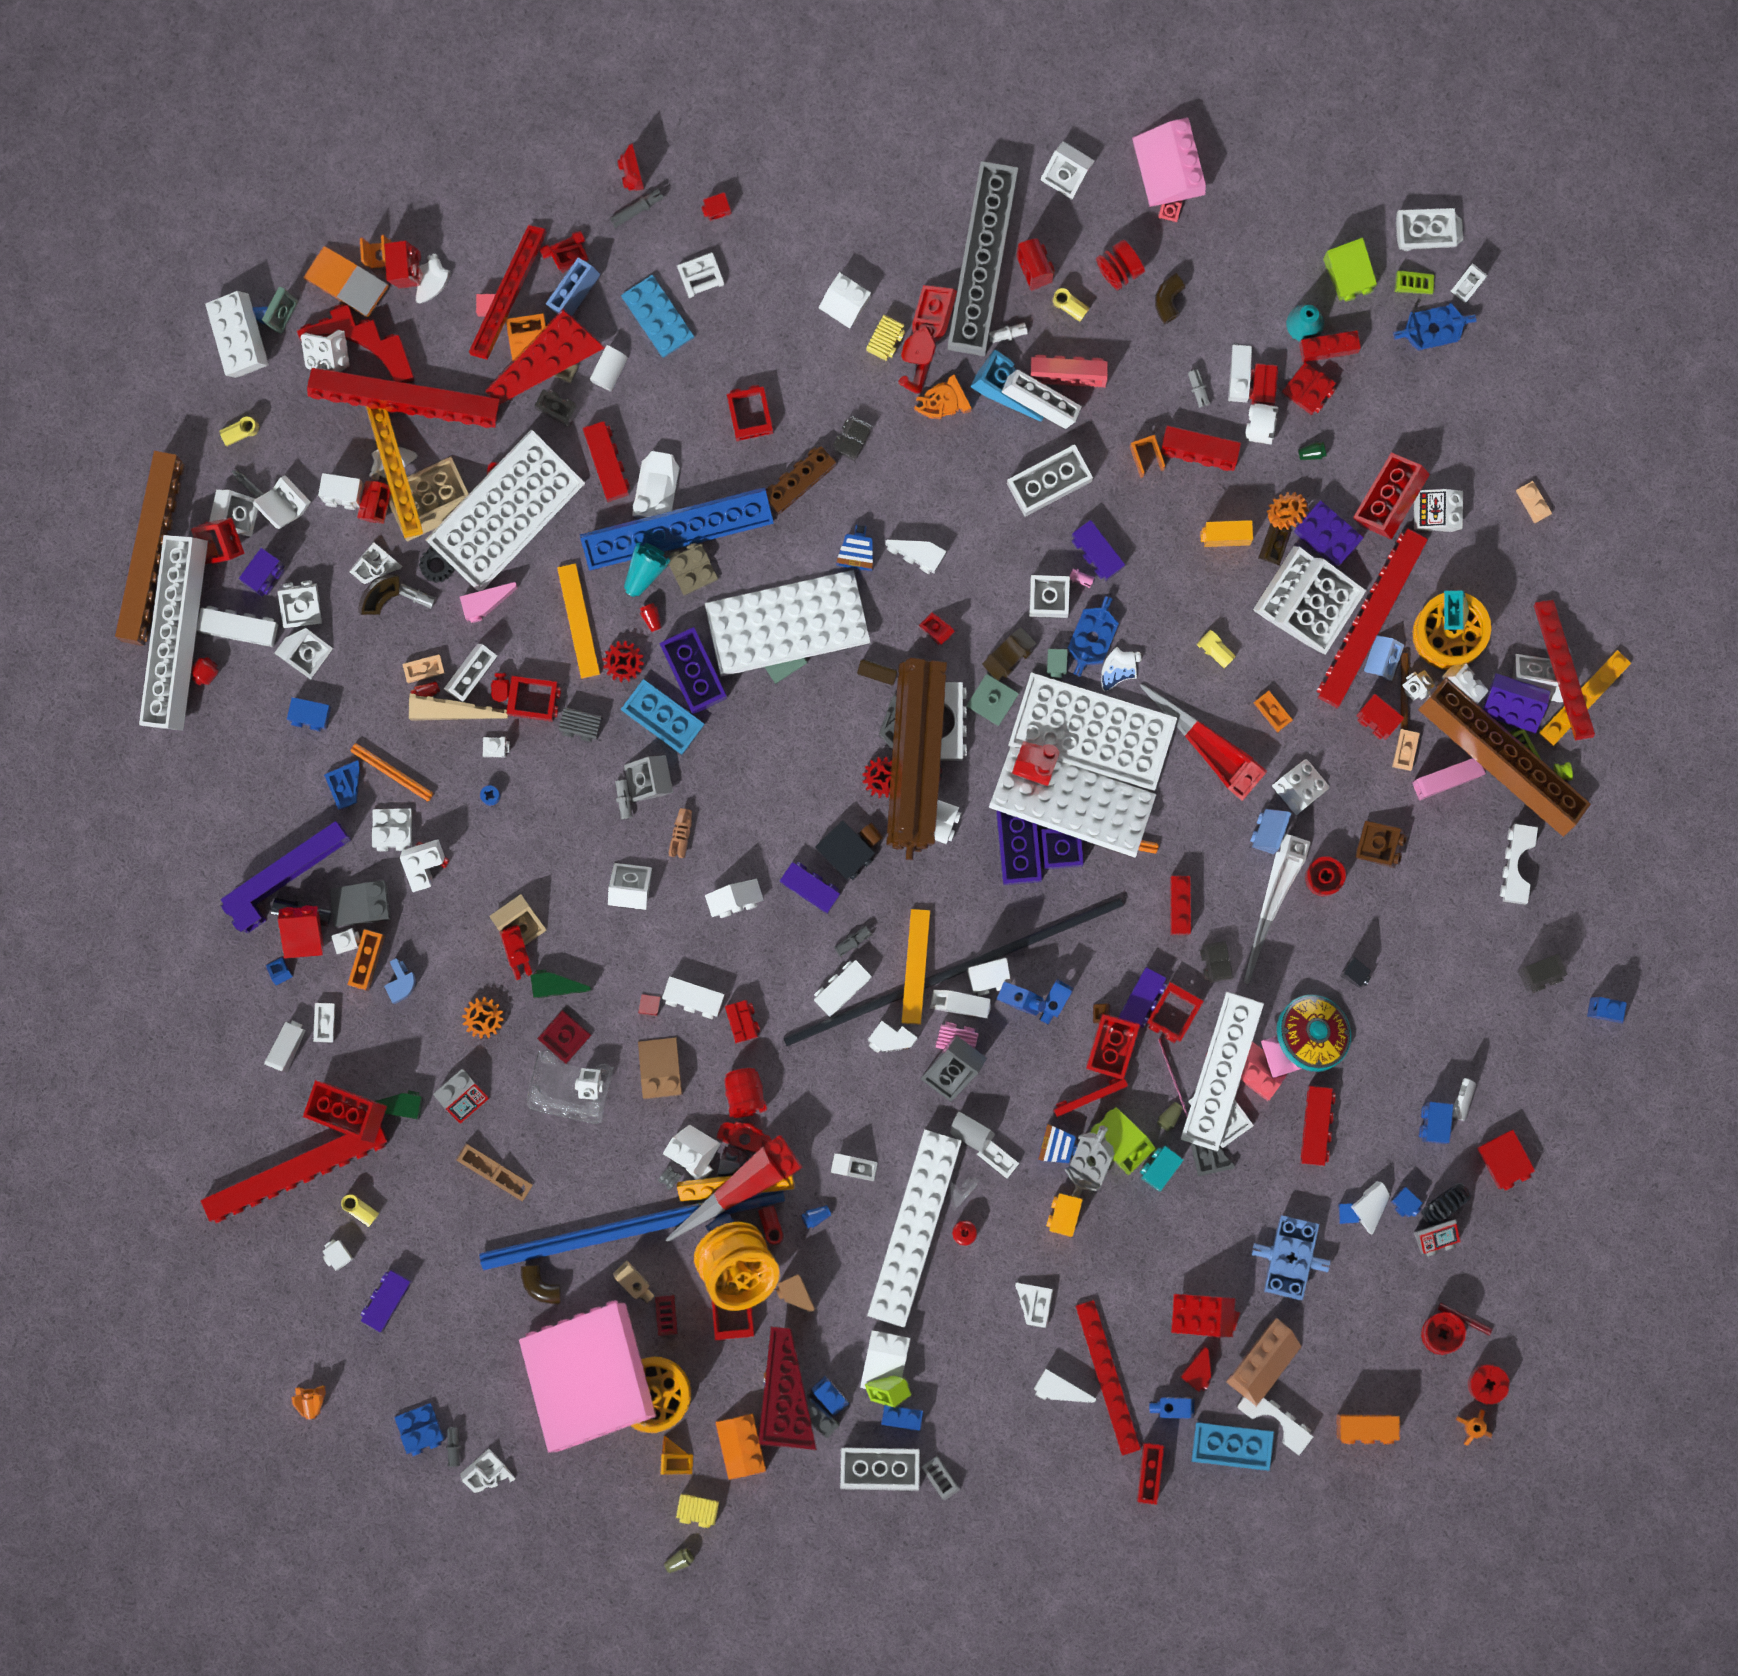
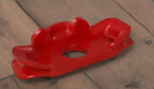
[717,1122,772,1153]

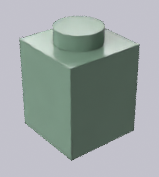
[1047,649,1067,678]

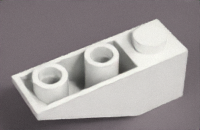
[885,540,946,574]

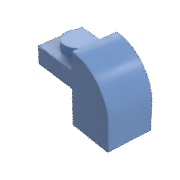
[384,958,416,1004]

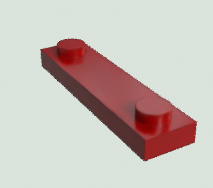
[1053,1078,1128,1117]

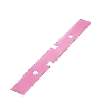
[1158,1038,1188,1117]

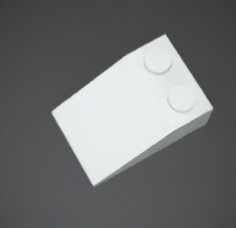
[967,958,1011,996]
[860,1330,910,1389]

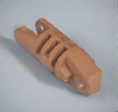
[669,808,692,858]

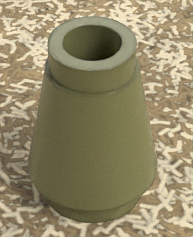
[1157,1102,1183,1131]
[664,1548,694,1573]

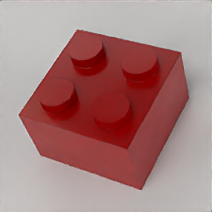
[384,241,423,288]
[1356,694,1404,740]

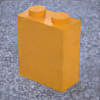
[1200,520,1253,547]

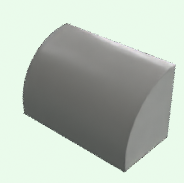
[951,1112,995,1154]

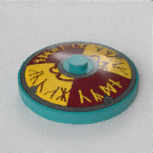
[1277,995,1351,1072]

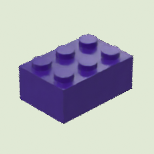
[1294,500,1363,569]
[1482,673,1551,733]

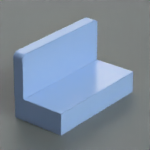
[1364,636,1404,681]

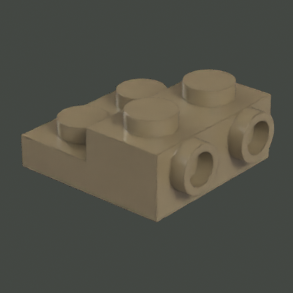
[669,543,718,596]

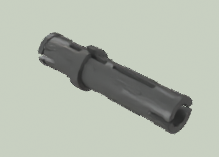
[610,188,664,228]

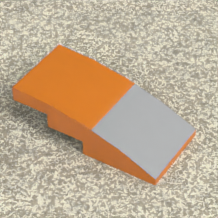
[303,246,388,317]

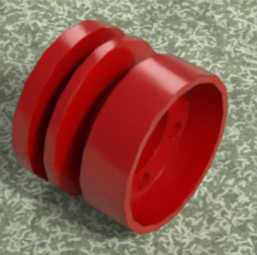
[1096,239,1145,291]
[1421,1312,1466,1355]

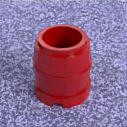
[724,1068,768,1118]

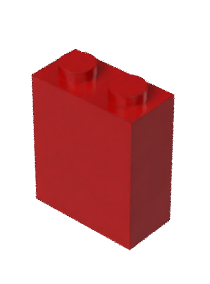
[278,905,324,958]
[1477,1130,1535,1191]

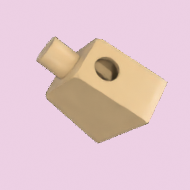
[613,1260,654,1303]

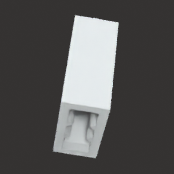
[930,990,991,1018]
[264,1021,306,1073]

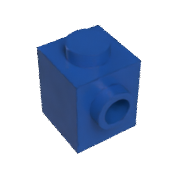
[1391,1187,1423,1217]

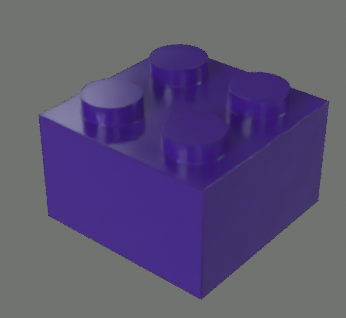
[238,548,285,597]
[1041,829,1083,870]

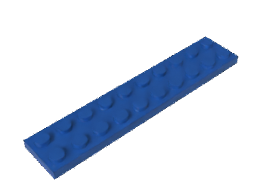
[580,487,774,571]

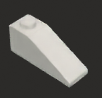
[1228,345,1252,402]
[1034,1369,1096,1402]

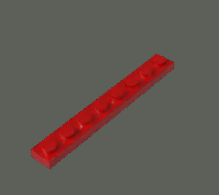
[469,225,547,360]
[1534,600,1595,741]
[1075,1300,1141,1456]

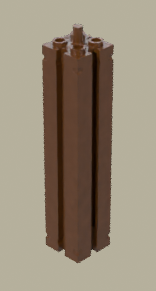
[886,658,947,860]

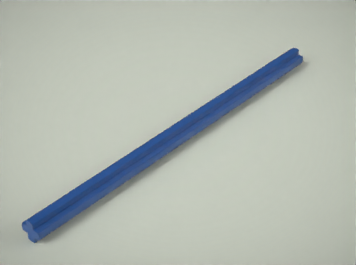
[479,1190,785,1270]

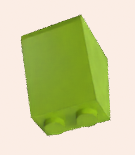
[1323,238,1377,302]
[1090,1107,1156,1176]

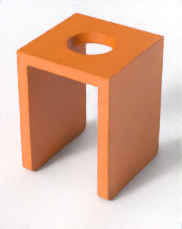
[360,235,392,268]
[1130,435,1165,478]

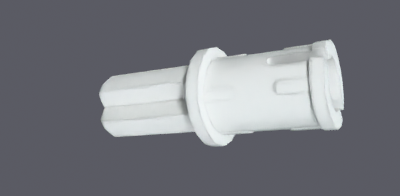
[989,323,1027,343]

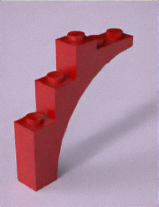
[297,304,415,383]

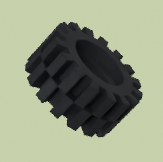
[419,548,455,583]

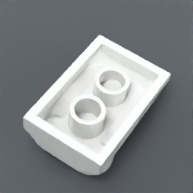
[1396,208,1463,251]
[632,451,680,518]

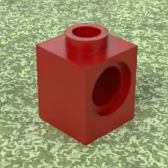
[701,192,731,221]

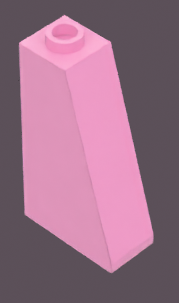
[1412,758,1486,801]

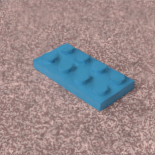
[621,275,694,358]
[620,679,705,755]
[1191,1422,1274,1471]

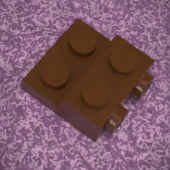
[1355,821,1407,868]

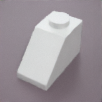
[831,1154,878,1181]

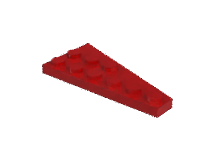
[485,309,605,404]

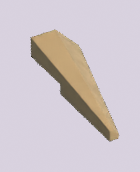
[409,693,508,720]

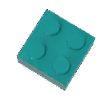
[1140,1146,1183,1192]

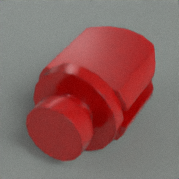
[491,673,510,702]

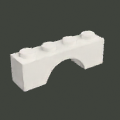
[940,682,967,761]
[1500,824,1538,905]
[1236,1396,1313,1455]

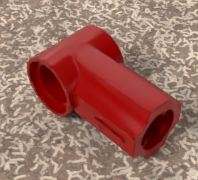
[758,1205,784,1245]

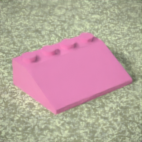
[1133,118,1206,207]

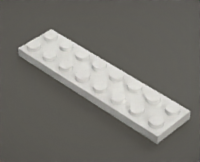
[1181,992,1264,1151]

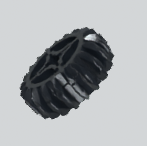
[1421,1183,1471,1225]

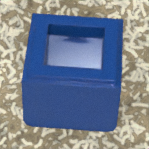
[266,957,293,985]
[1338,1203,1359,1224]

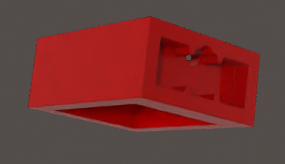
[727,385,773,441]
[191,518,245,564]
[506,676,561,722]
[1146,982,1204,1043]
[712,1300,754,1340]

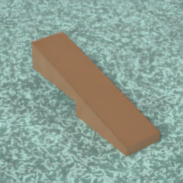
[456,1143,533,1202]

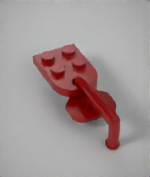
[898,285,957,394]

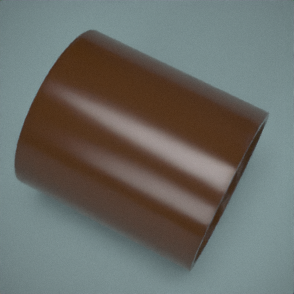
[859,822,884,848]

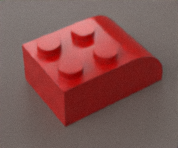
[1016,238,1055,291]
[1086,1013,1140,1080]

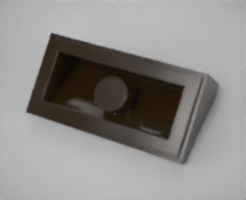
[1258,523,1292,566]
[857,659,897,686]

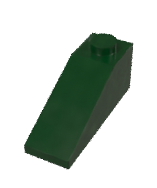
[530,969,592,998]
[375,1090,423,1120]

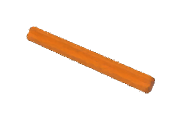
[350,743,434,801]

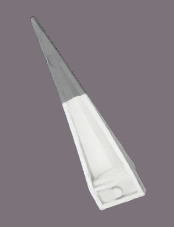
[1244,834,1310,984]

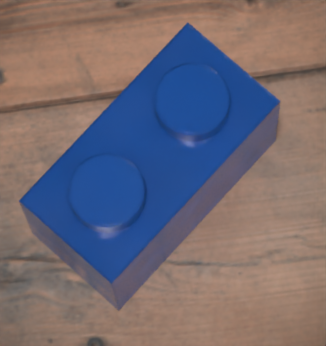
[287,697,331,732]
[881,1405,923,1431]

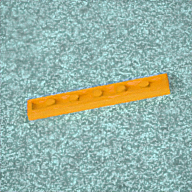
[557,563,600,679]
[902,909,930,1025]

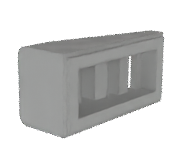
[921,1456,960,1501]

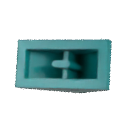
[1444,591,1469,630]

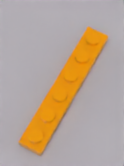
[1539,650,1631,746]
[677,1175,795,1202]

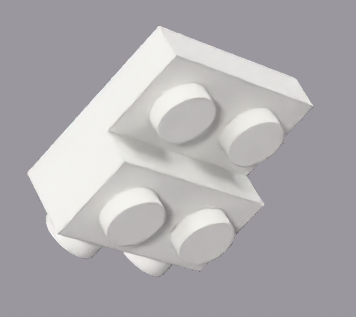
[278,580,322,628]
[372,809,412,851]

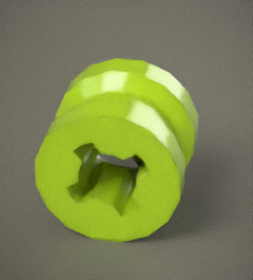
[1553,762,1573,781]

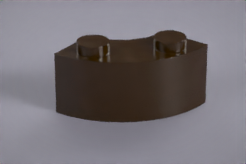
[358,574,399,615]
[982,627,1037,681]

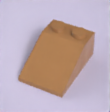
[638,1038,683,1099]

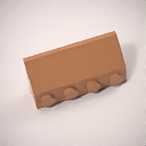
[1226,1318,1301,1406]

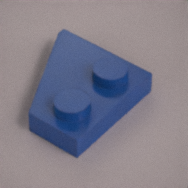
[324,760,360,810]

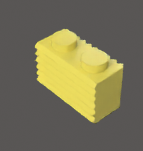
[866,315,906,361]
[676,1493,720,1528]

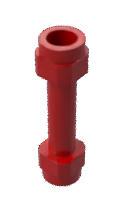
[539,231,585,259]

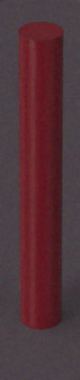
[1437,1302,1493,1336]

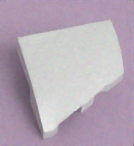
[349,542,402,584]
[1452,1078,1477,1121]
[1351,1181,1390,1235]
[460,1449,515,1493]

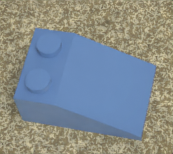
[1250,809,1291,854]

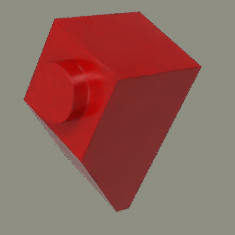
[1180,1347,1211,1392]

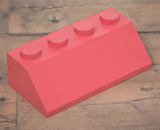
[1030,355,1107,387]
[1205,1042,1288,1101]

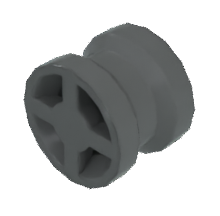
[658,1167,682,1191]

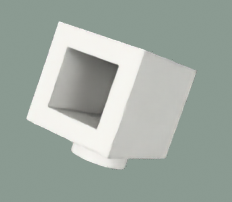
[322,1239,353,1270]

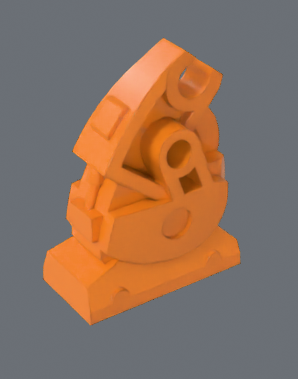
[914,375,972,419]

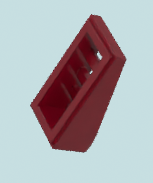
[655,1295,678,1336]

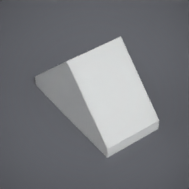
[1451,264,1487,303]

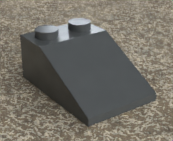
[330,880,391,927]
[921,1035,987,1102]

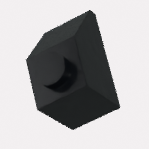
[1340,957,1371,988]
[717,1146,750,1177]

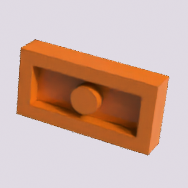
[1253,691,1293,733]

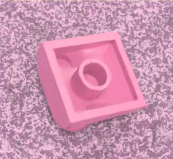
[1261,1036,1302,1078]

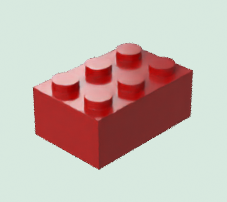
[1171,1294,1235,1337]

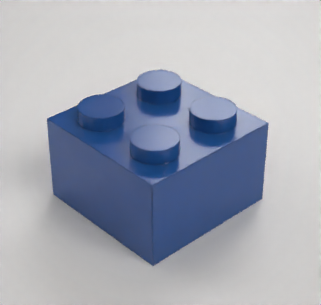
[1419,1102,1453,1144]

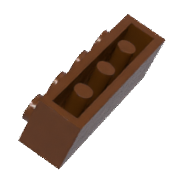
[766,446,836,515]

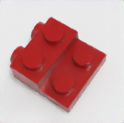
[1282,362,1336,415]

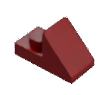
[550,243,589,273]
[919,613,955,645]

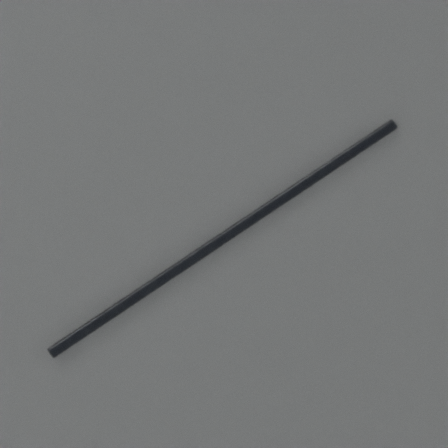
[783,897,1124,1046]

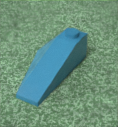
[970,350,1044,422]

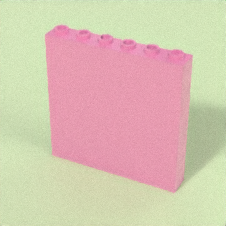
[519,1301,656,1452]

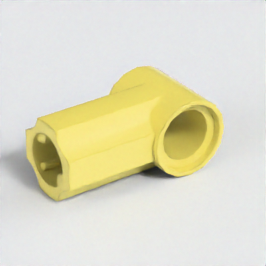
[1053,288,1090,322]
[220,417,259,446]
[1197,630,1236,668]
[341,1194,379,1227]

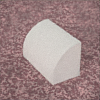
[590,345,628,392]

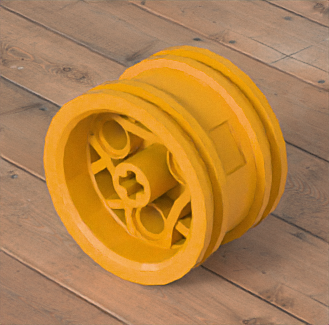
[1412,593,1491,670]
[694,1222,780,1310]
[631,1357,691,1433]

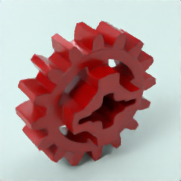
[603,641,644,683]
[862,757,892,799]

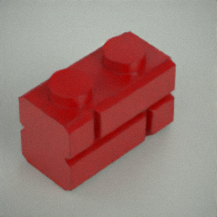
[1249,364,1278,406]
[357,481,391,524]
[725,1000,761,1044]

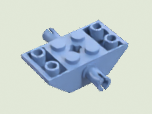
[1252,1215,1330,1300]

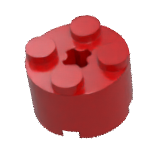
[1305,856,1346,897]
[1468,1364,1510,1404]

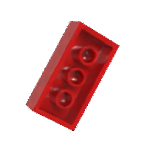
[1353,452,1430,540]
[302,1080,387,1143]

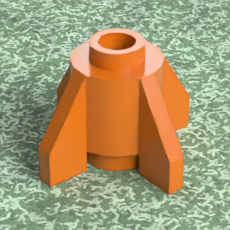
[292,1385,326,1419]
[1456,1409,1492,1446]

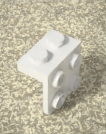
[301,330,350,372]
[253,475,311,529]
[1272,759,1329,815]

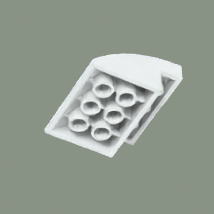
[1253,546,1366,655]

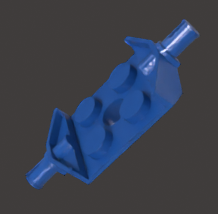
[1393,303,1476,351]
[1067,596,1119,677]

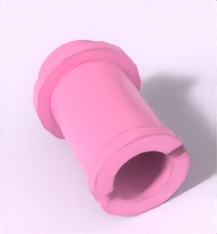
[1070,569,1094,588]

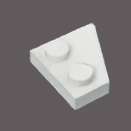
[1015,1283,1053,1328]

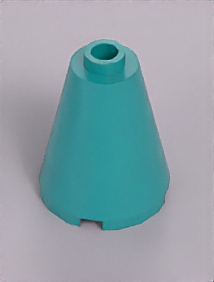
[1286,305,1324,341]
[624,542,670,597]

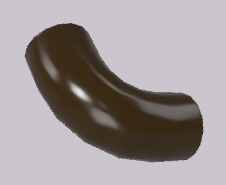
[1155,273,1186,325]
[520,1265,561,1304]

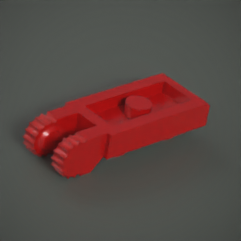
[499,925,532,980]

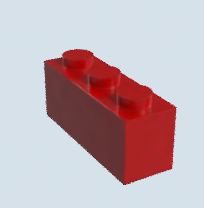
[1299,330,1361,363]
[1170,876,1191,935]
[1136,1442,1164,1505]

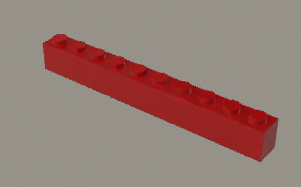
[307,367,500,428]
[1316,529,1428,709]
[200,1125,389,1224]

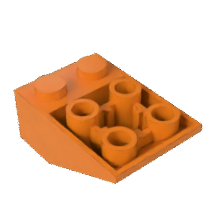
[506,314,546,361]

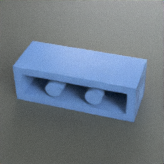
[546,258,601,316]

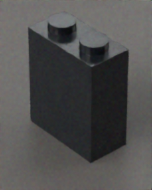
[815,820,875,881]

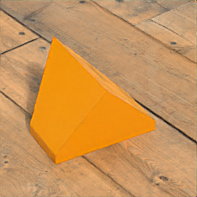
[661,1435,693,1474]

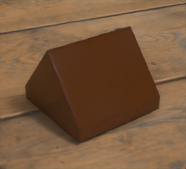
[1093,1003,1110,1023]

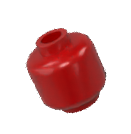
[191,657,219,686]
[952,1221,977,1246]

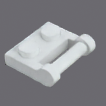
[677,253,724,298]

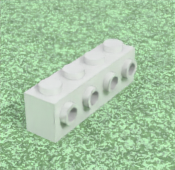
[1002,369,1082,429]
[196,606,278,647]

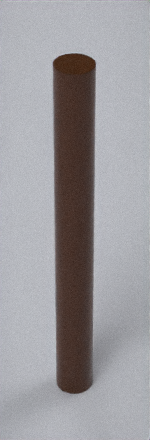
[1401,653,1409,729]

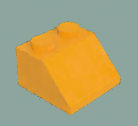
[1046,1193,1083,1237]

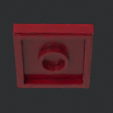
[537,1010,592,1064]

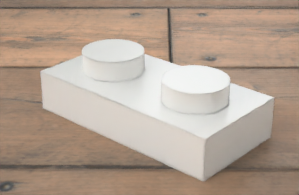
[313,1003,335,1042]
[977,1141,1019,1178]

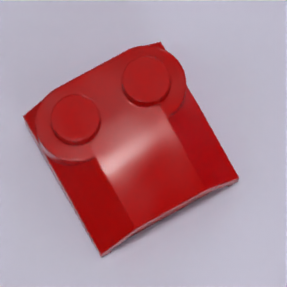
[617,144,644,191]
[1012,741,1060,786]

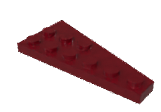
[758,1326,817,1450]

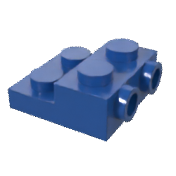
[394,1403,445,1456]

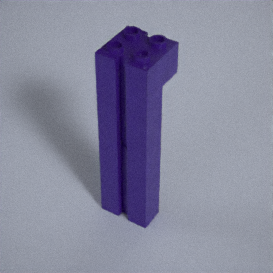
[220,821,351,934]

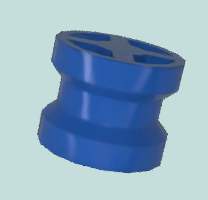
[480,785,500,806]

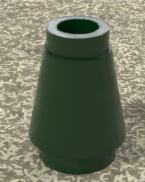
[1298,441,1327,460]

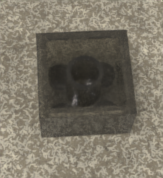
[1517,953,1568,993]

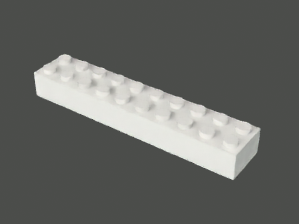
[139,535,208,731]
[867,1130,961,1327]

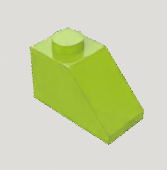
[864,1375,911,1407]

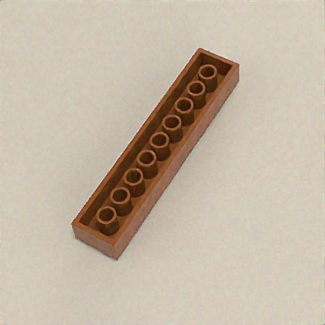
[115,451,185,646]
[1418,677,1591,837]

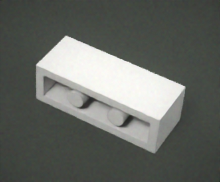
[444,643,497,702]
[814,960,872,1017]
[662,976,725,1019]

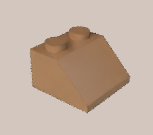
[776,1274,815,1311]

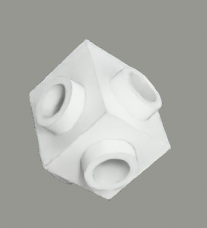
[1402,670,1436,701]
[575,1068,604,1100]

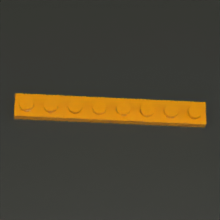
[366,406,423,538]

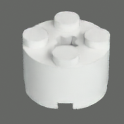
[1246,403,1278,445]

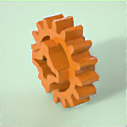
[1267,492,1309,530]
[462,997,504,1039]

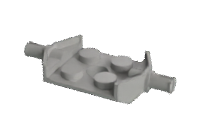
[1065,1126,1115,1198]

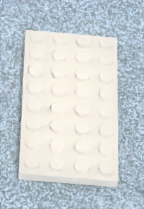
[425,430,585,592]
[705,570,870,676]
[1008,673,1177,791]
[989,746,1156,857]

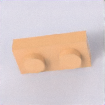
[1516,481,1552,523]
[403,654,445,683]
[1392,729,1420,771]

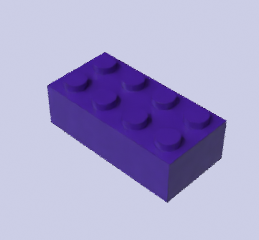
[659,627,727,715]
[996,810,1042,886]

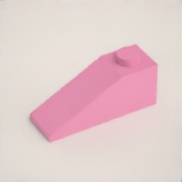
[460,582,518,623]

